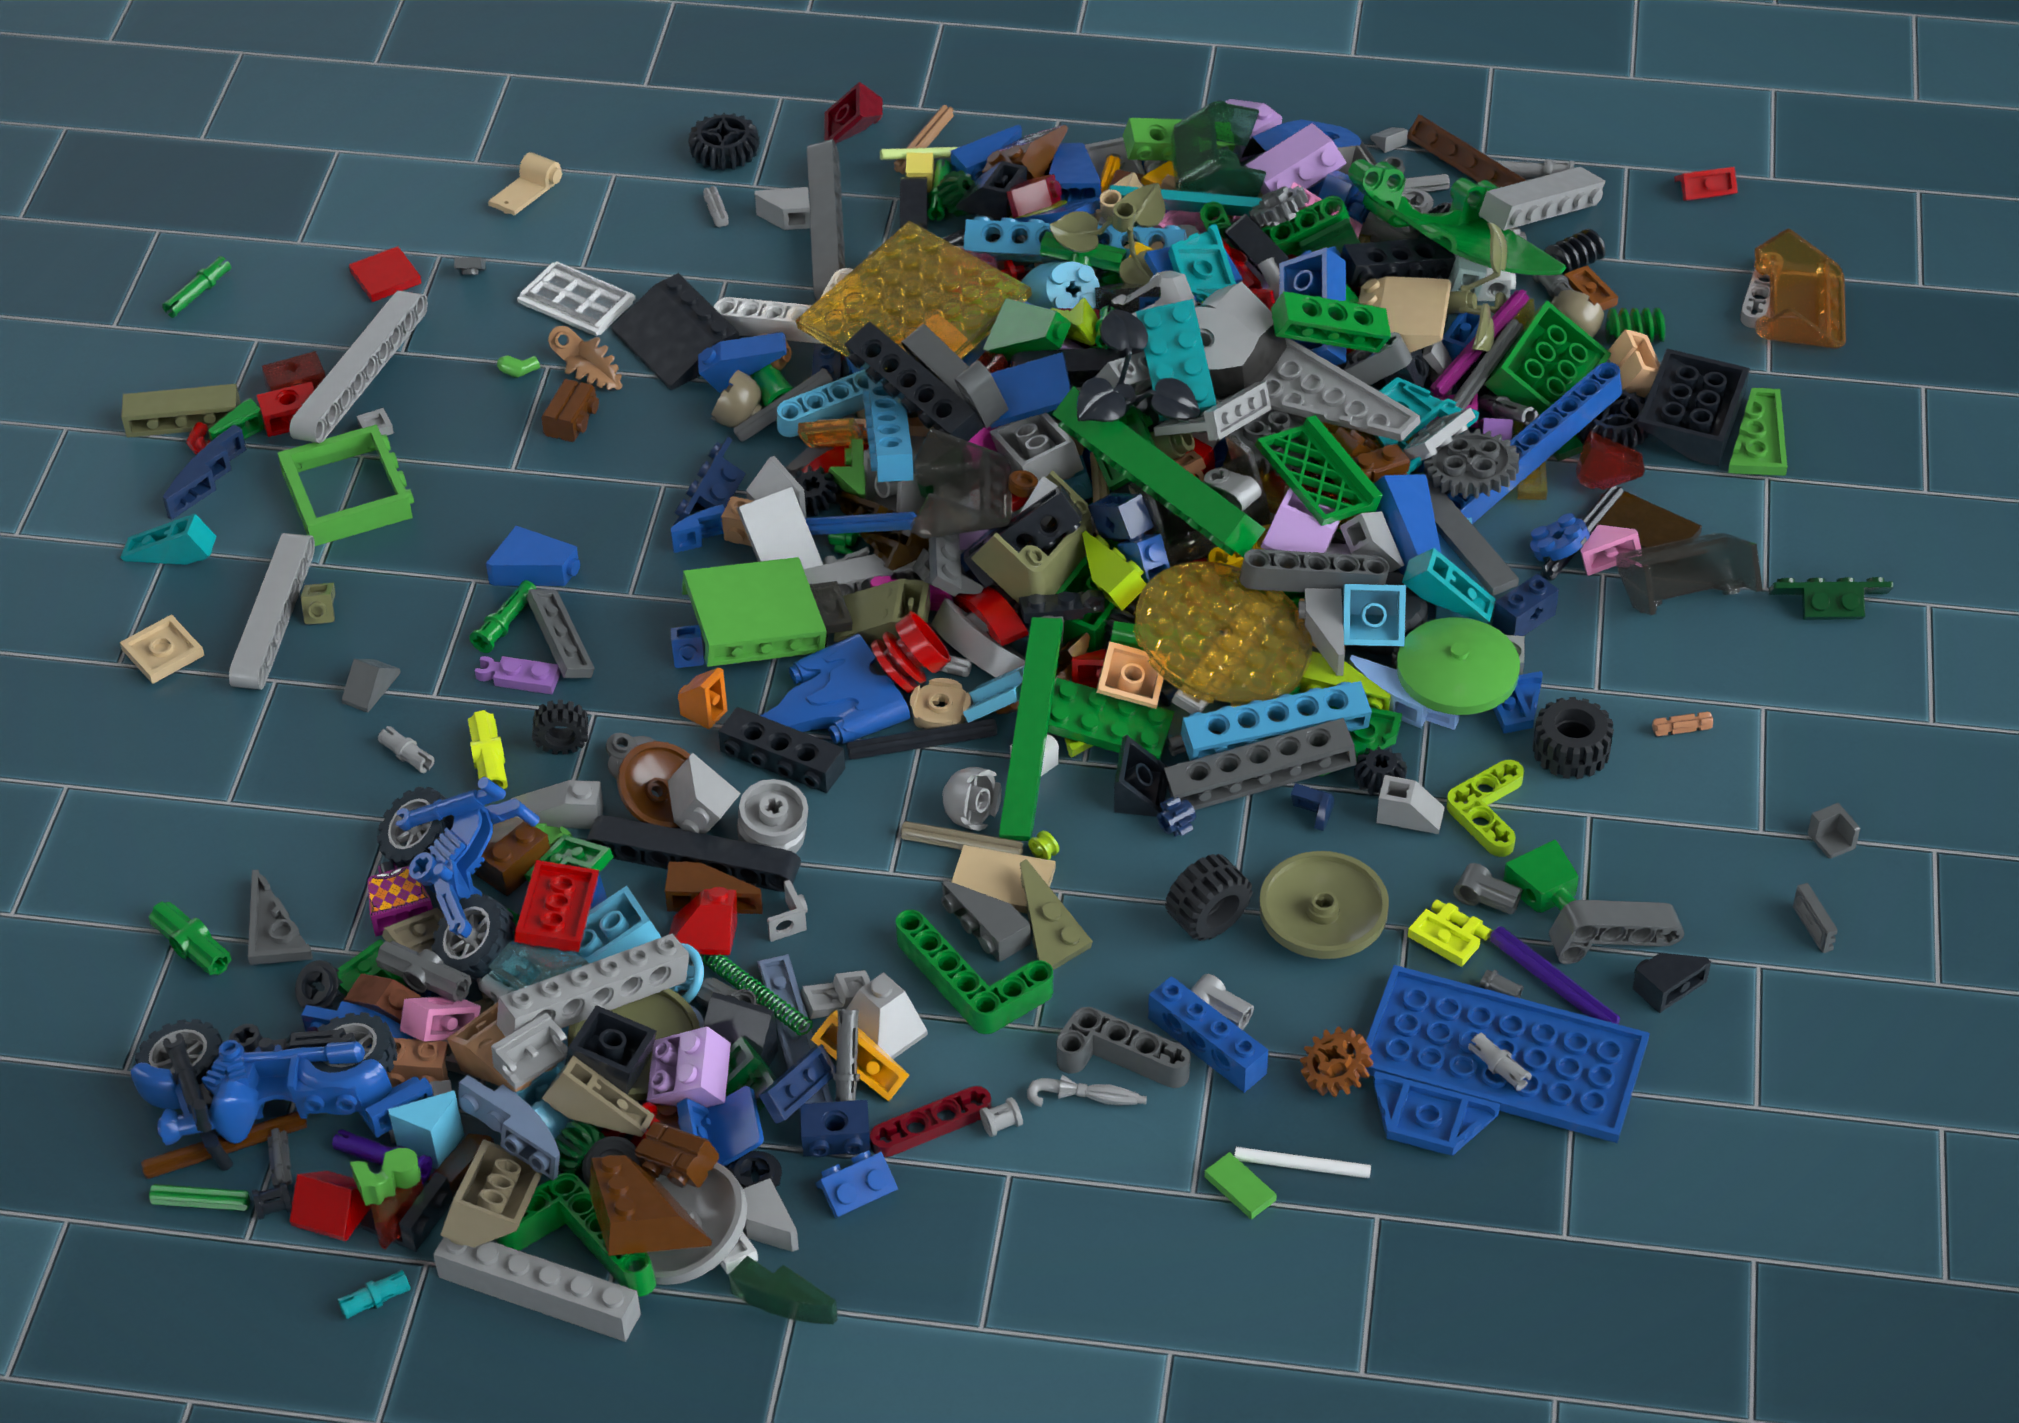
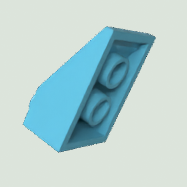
[551,886,661,972]

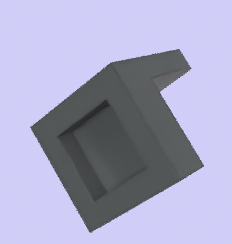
[1807,803,1860,859]

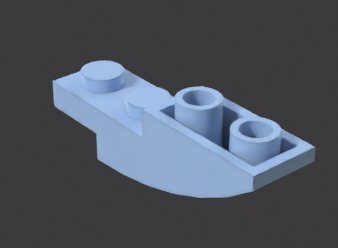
[1349,655,1459,730]

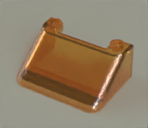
[1755,228,1846,349]

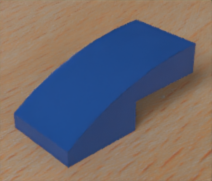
[670,504,725,553]

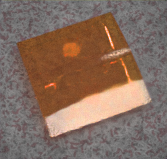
[798,418,868,449]

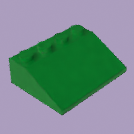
[1484,301,1611,415]

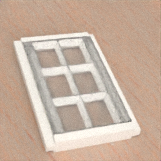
[517,261,635,337]

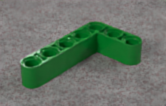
[1200,196,1350,256]
[896,909,1053,1034]
[496,1173,656,1297]

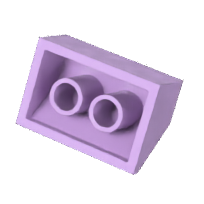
[1245,123,1347,195]

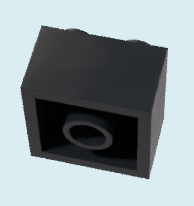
[564,1005,657,1095]

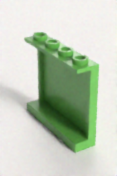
[682,557,827,667]

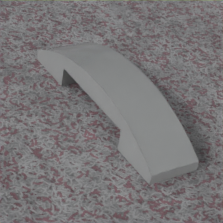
[931,598,1026,677]

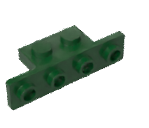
[1769,577,1893,620]

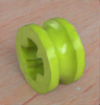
[1028,830,1059,860]

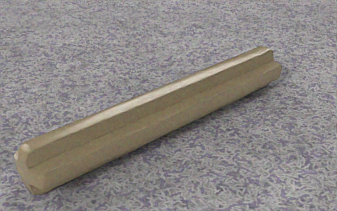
[901,821,1023,855]

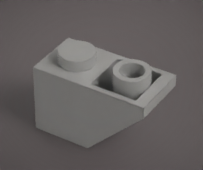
[755,187,811,230]
[1340,511,1404,572]
[1377,775,1445,834]

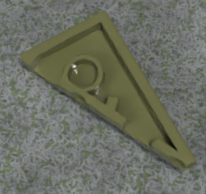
[1020,859,1093,970]

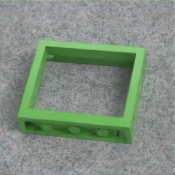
[277,424,414,546]

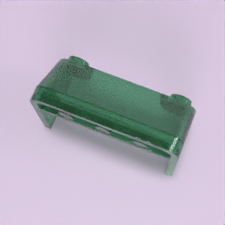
[1171,101,1266,198]

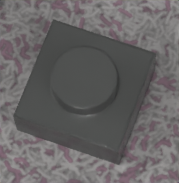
[454,257,486,275]

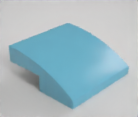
[963,665,1025,723]

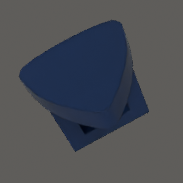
[1291,783,1335,831]

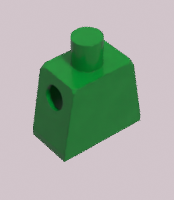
[1503,840,1578,913]

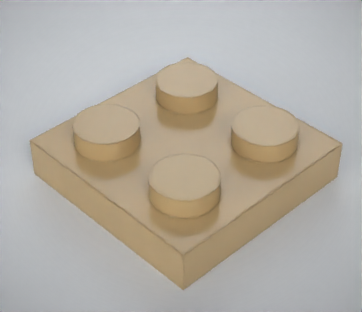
[120,614,205,684]

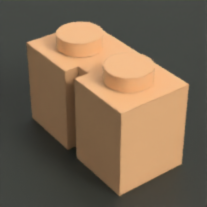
[1608,329,1660,398]

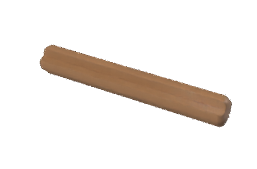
[894,105,954,174]

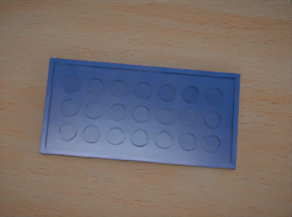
[1365,965,1650,1143]

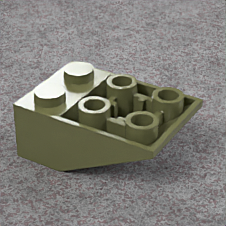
[834,579,931,645]

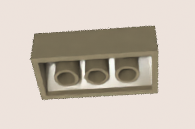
[440,1139,542,1248]

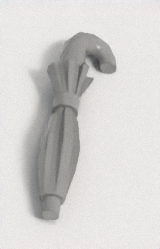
[1027,1075,1147,1107]

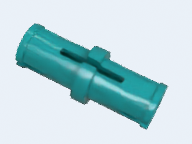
[337,1270,411,1320]

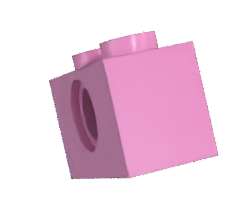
[400,997,481,1042]

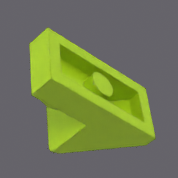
[1051,298,1098,346]

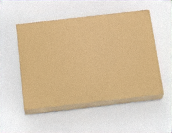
[952,845,1056,914]

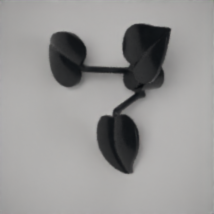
[1077,310,1200,422]

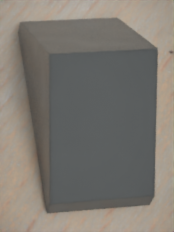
[342,659,401,713]

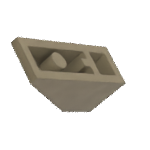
[542,1056,655,1137]

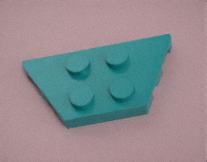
[1168,224,1236,303]

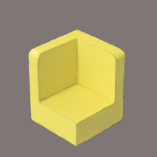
[906,153,934,193]

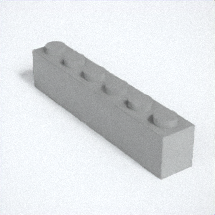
[1478,167,1605,231]
[433,1237,641,1342]

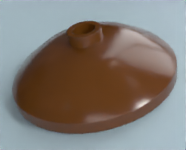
[617,741,690,829]

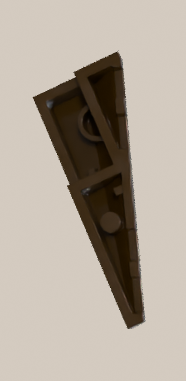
[835,490,929,571]

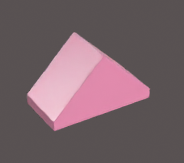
[1580,525,1643,576]

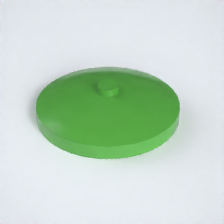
[1397,617,1520,715]

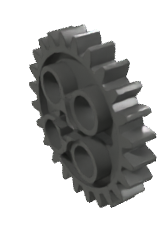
[1227,409,1316,476]
[1424,429,1519,499]

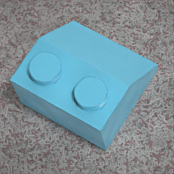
[1342,584,1406,646]

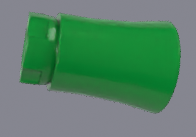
[750,364,794,421]

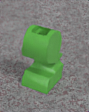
[350,1148,421,1206]

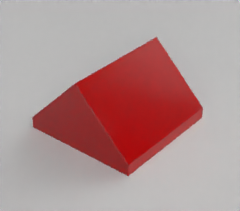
[290,1170,373,1241]

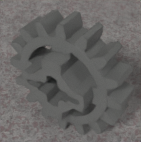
[1249,186,1309,227]

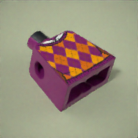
[368,861,432,937]

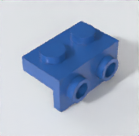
[815,1150,898,1218]

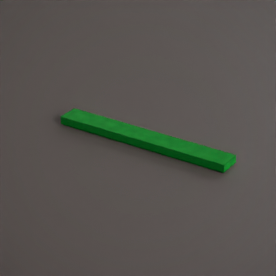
[999,617,1063,841]

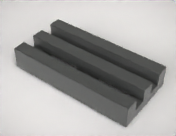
[1793,883,1838,953]

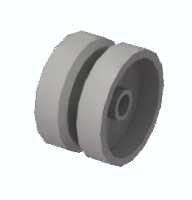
[737,779,808,853]

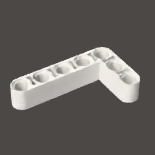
[714,268,863,344]

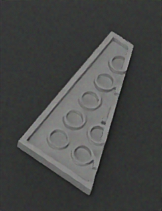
[1261,338,1421,441]

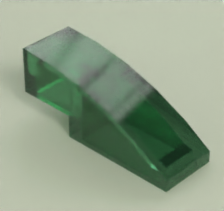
[729,1256,838,1325]

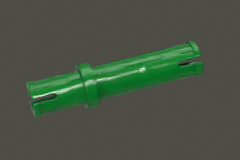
[927,159,952,221]
[162,256,231,318]

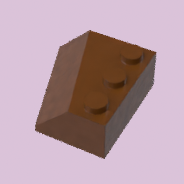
[589,1155,712,1256]

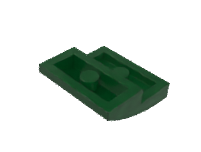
[725,1036,777,1112]

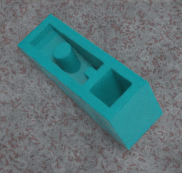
[120,513,217,565]
[1402,548,1496,624]

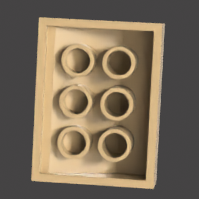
[1354,276,1451,353]

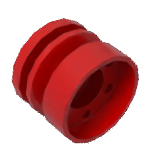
[871,611,951,693]

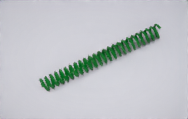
[700,954,813,1036]

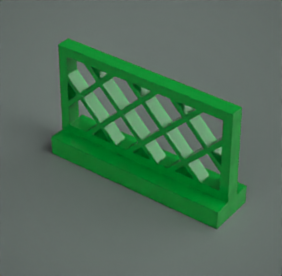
[1255,415,1383,526]

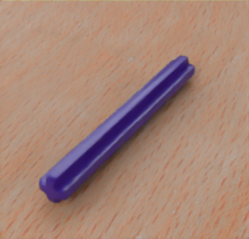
[1490,926,1620,1024]

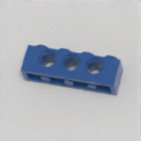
[1148,976,1268,1093]

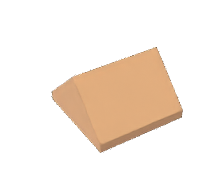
[1097,641,1168,709]

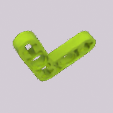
[1446,760,1524,857]

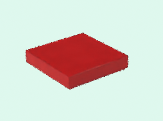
[349,246,422,302]

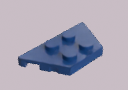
[1373,1071,1500,1156]

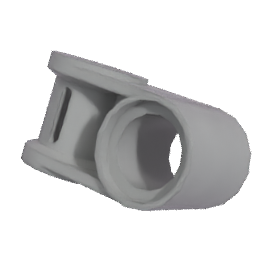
[1204,468,1262,511]

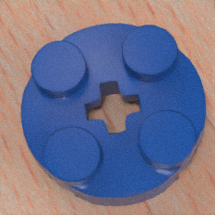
[1530,513,1590,561]

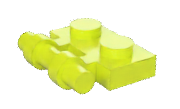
[1407,899,1492,967]

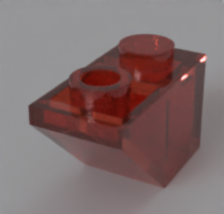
[371,1179,424,1249]

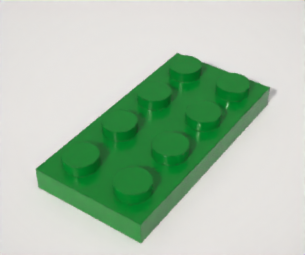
[1047,678,1175,760]

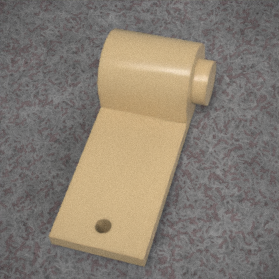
[488,152,562,216]

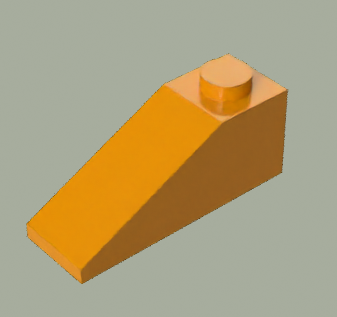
[811,1010,910,1102]

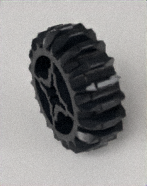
[688,112,760,171]
[1577,388,1650,453]

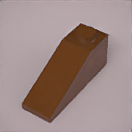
[665,861,763,914]

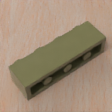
[121,384,241,438]

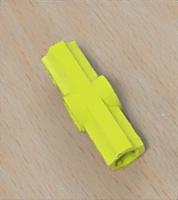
[468,710,508,789]

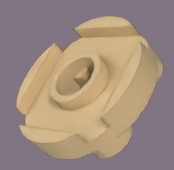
[910,678,971,729]

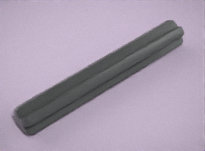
[733,368,833,442]

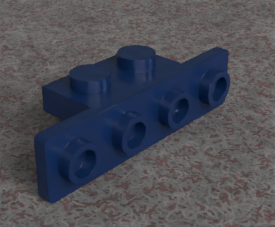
[673,437,746,525]

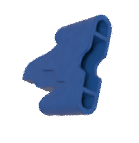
[760,634,910,744]

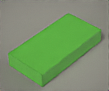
[1205,1152,1277,1220]

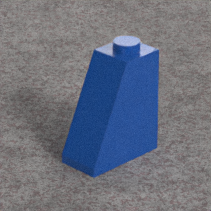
[486,526,580,586]

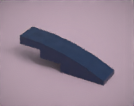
[163,424,247,520]

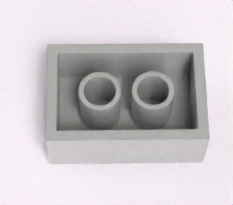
[990,413,1084,482]

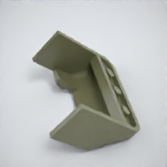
[971,470,1093,604]

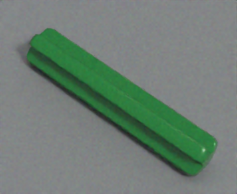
[149,1184,251,1211]

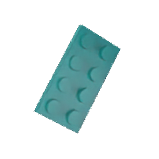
[1136,299,1217,421]

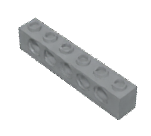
[497,933,689,1037]

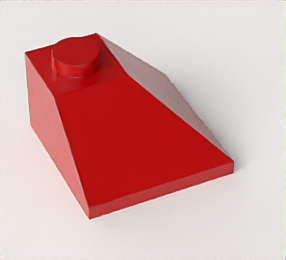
[669,887,738,955]

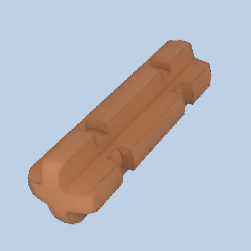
[1652,711,1713,737]

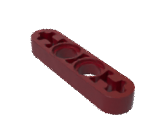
[870,1086,992,1157]

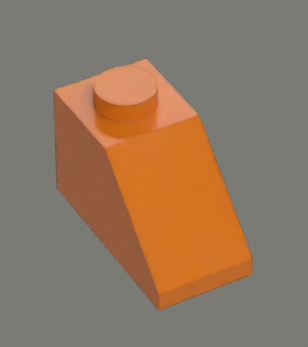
[678,667,728,730]

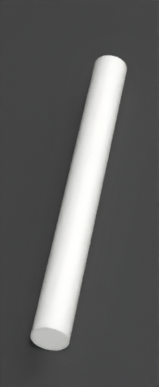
[1235,1147,1371,1178]

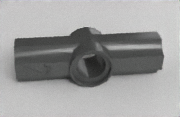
[376,941,472,1002]

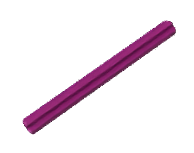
[1430,289,1529,398]

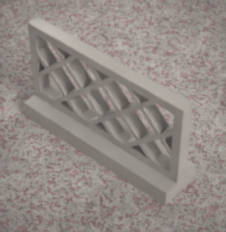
[1154,381,1271,441]

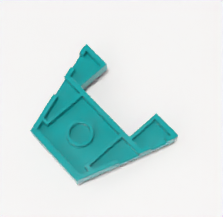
[1373,377,1480,475]

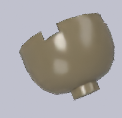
[1551,290,1604,338]
[711,370,763,428]

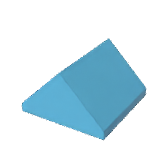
[388,1091,464,1169]

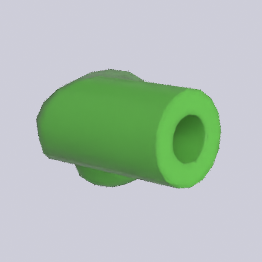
[497,355,540,378]

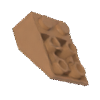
[446,1002,557,1092]

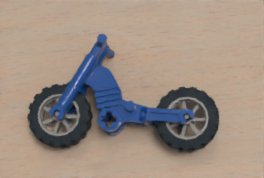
[377,777,540,982]

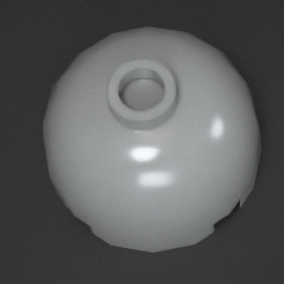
[942,767,1002,831]

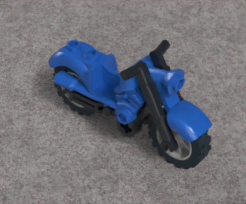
[131,1012,398,1171]

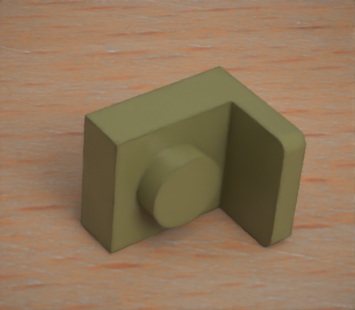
[301,583,336,625]

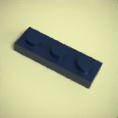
[759,1044,836,1124]

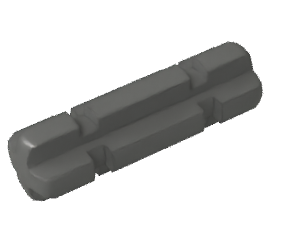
[268,1128,292,1188]

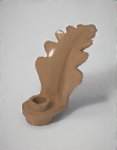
[548,326,622,390]

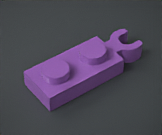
[475,656,561,694]

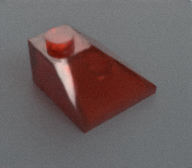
[1576,431,1645,490]

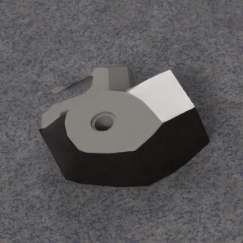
[1111,270,1287,396]

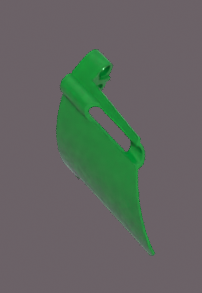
[1348,159,1566,275]

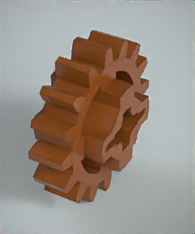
[1300,1027,1373,1098]

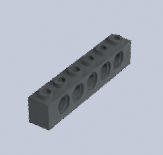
[1164,718,1357,810]

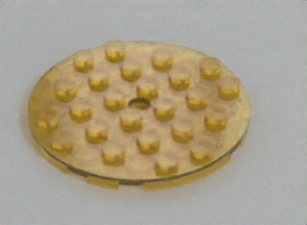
[1134,561,1312,707]

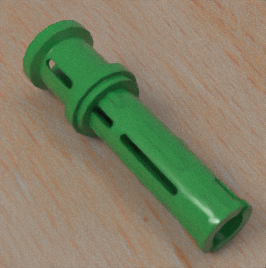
[470,580,537,653]

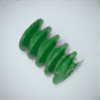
[1605,307,1665,343]

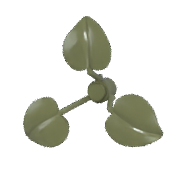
[1050,183,1165,291]
[1447,223,1507,352]

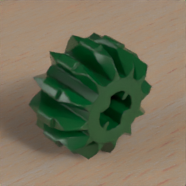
[937,170,974,217]
[555,1120,604,1176]

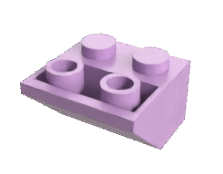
[1261,488,1340,553]
[647,1026,731,1107]

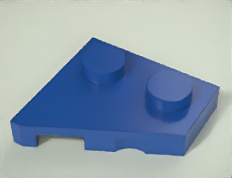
[1493,671,1543,733]

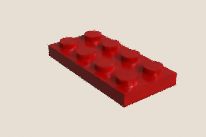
[514,860,599,952]

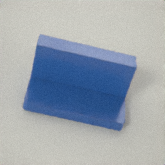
[359,1077,434,1138]

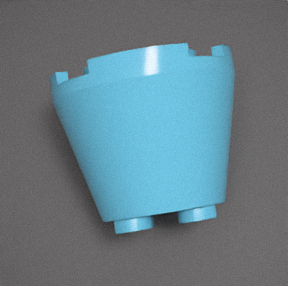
[1016,262,1100,309]

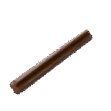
[141,1111,307,1179]

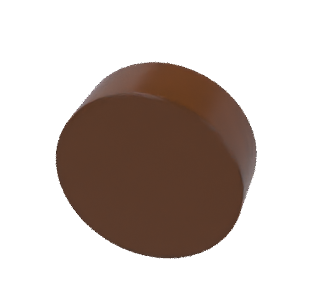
[1007,470,1038,497]

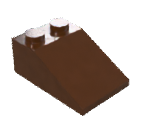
[474,817,550,896]

